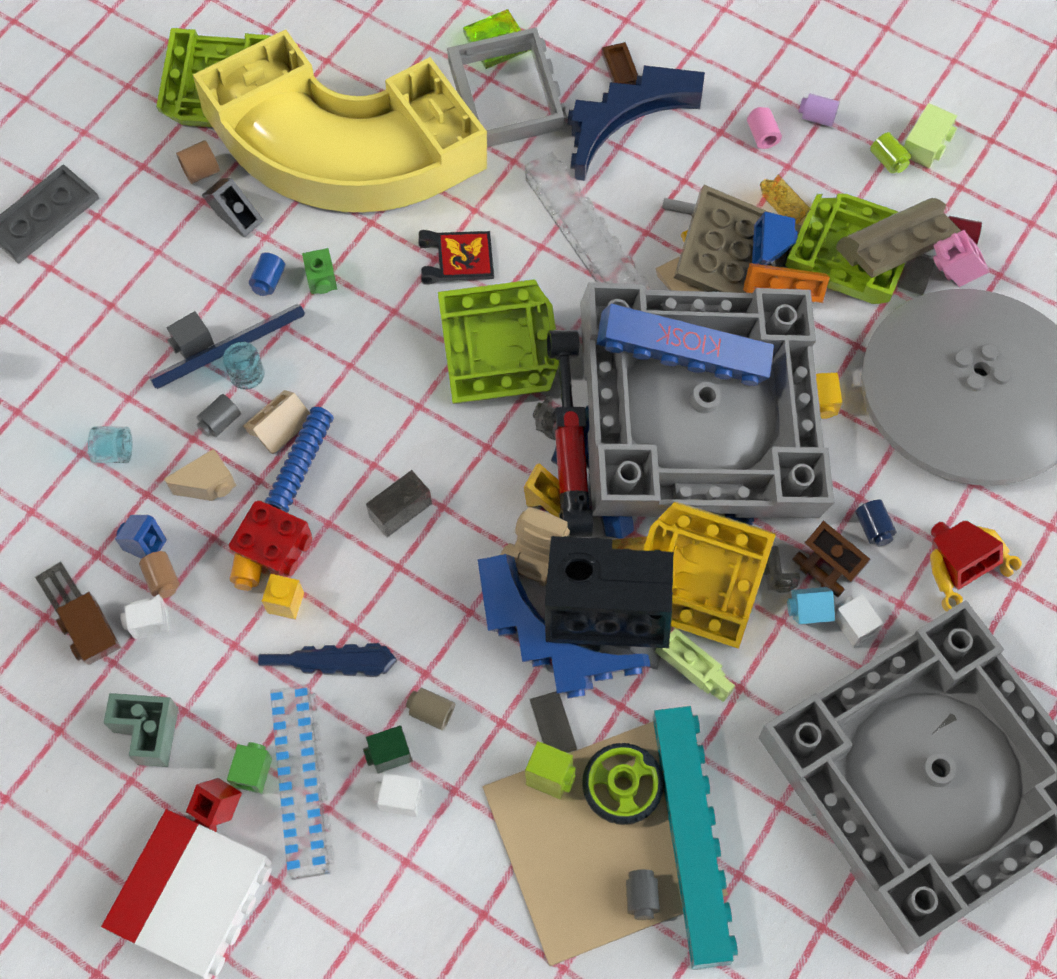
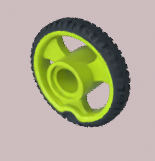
[582,743,664,825]

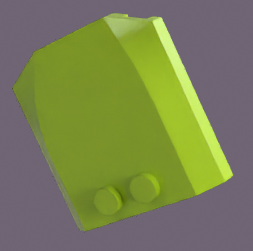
[156,28,271,127]
[786,194,905,304]
[438,279,559,404]

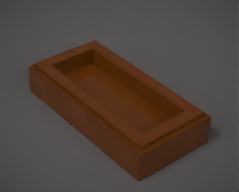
[601,42,638,85]

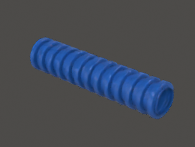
[265,407,334,513]

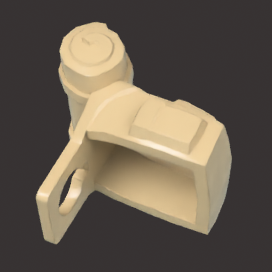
[500,506,570,587]

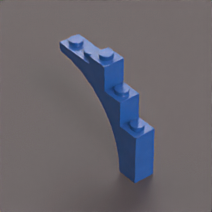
[477,554,651,699]

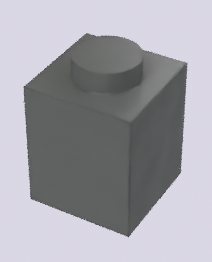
[166,311,214,359]

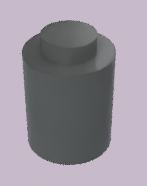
[196,394,241,437]

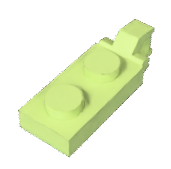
[655,628,735,702]

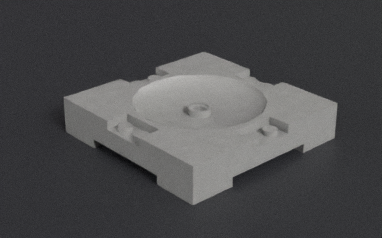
[580,282,835,518]
[759,600,1057,954]

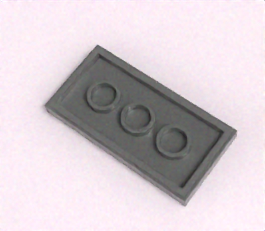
[0,164,100,264]

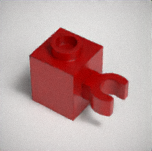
[186,778,242,832]

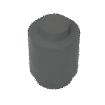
[626,869,660,920]

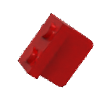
[229,500,312,577]

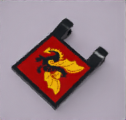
[418,230,494,285]

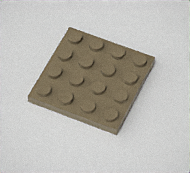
[674,184,801,293]

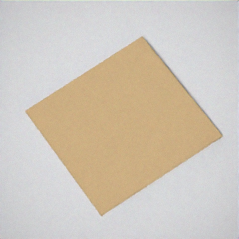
[482,722,728,966]

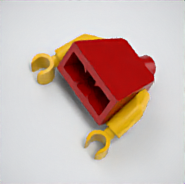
[930,521,1022,612]

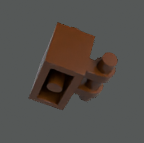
[792,520,871,598]

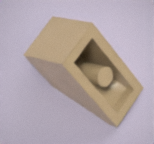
[164,449,236,501]

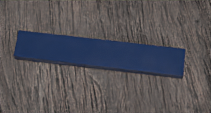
[149,304,305,389]

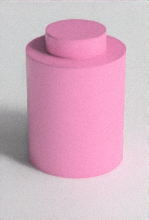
[747,107,782,149]

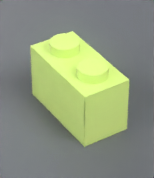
[904,103,957,168]

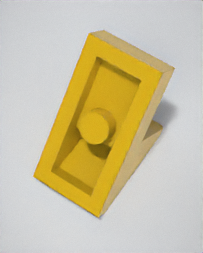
[523,463,561,518]

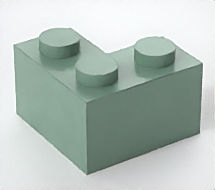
[104,693,178,767]

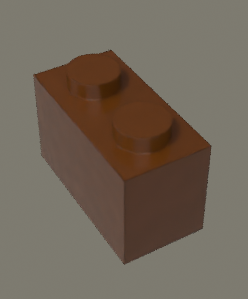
[56,592,121,665]

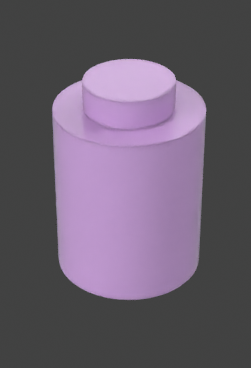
[798,93,840,127]

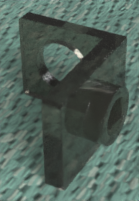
[897,254,935,295]

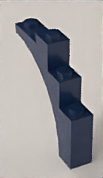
[567,65,705,181]

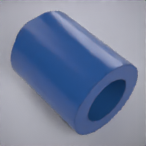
[248,252,286,296]

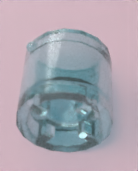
[223,342,265,389]
[88,426,132,463]

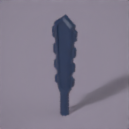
[258,643,397,677]

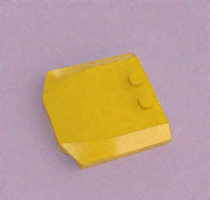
[643,501,776,649]

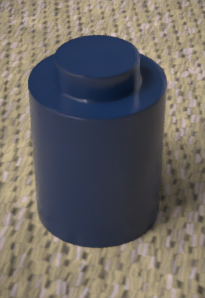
[855,499,897,547]

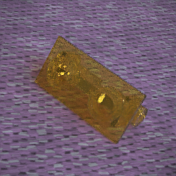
[760,174,811,224]

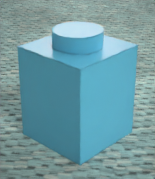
[787,587,835,624]

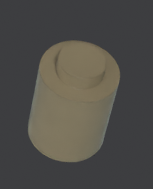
[406,687,455,731]

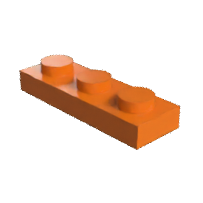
[743,263,830,303]

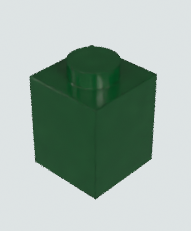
[363,725,413,773]

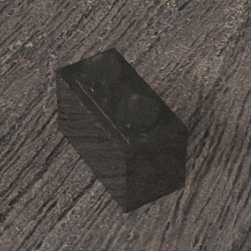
[366,470,432,538]

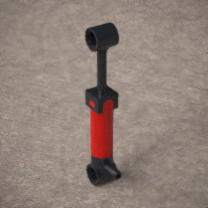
[547,330,593,537]

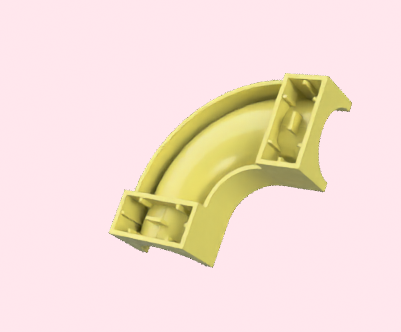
[193,29,487,212]

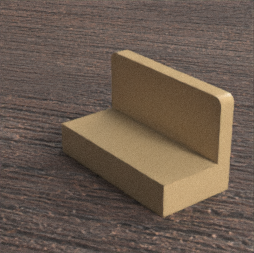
[243,390,310,454]

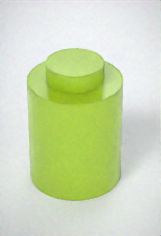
[870,132,911,173]

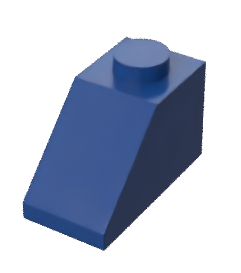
[752,211,798,265]
[115,515,167,559]

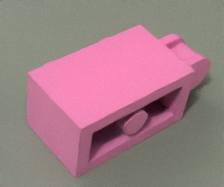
[933,230,989,287]

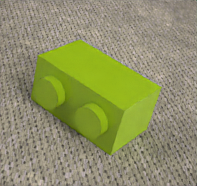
[525,741,576,800]

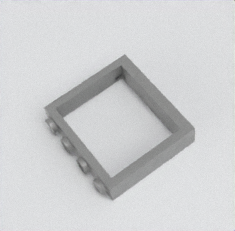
[447,27,567,147]

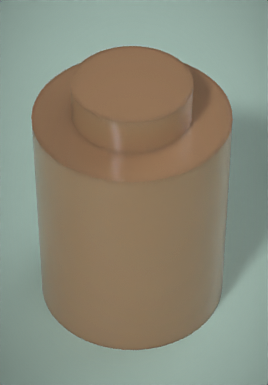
[139,551,180,599]

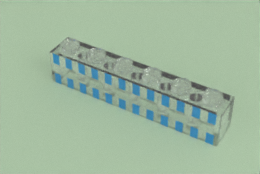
[270,684,334,880]

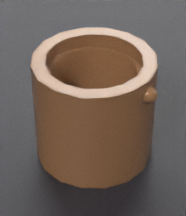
[176,140,220,184]

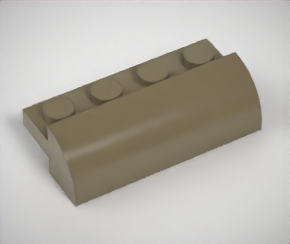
[836,198,961,278]

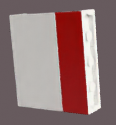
[101,809,272,979]

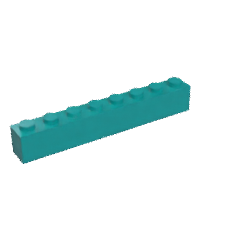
[653,706,738,970]

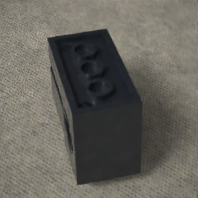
[545,536,674,648]

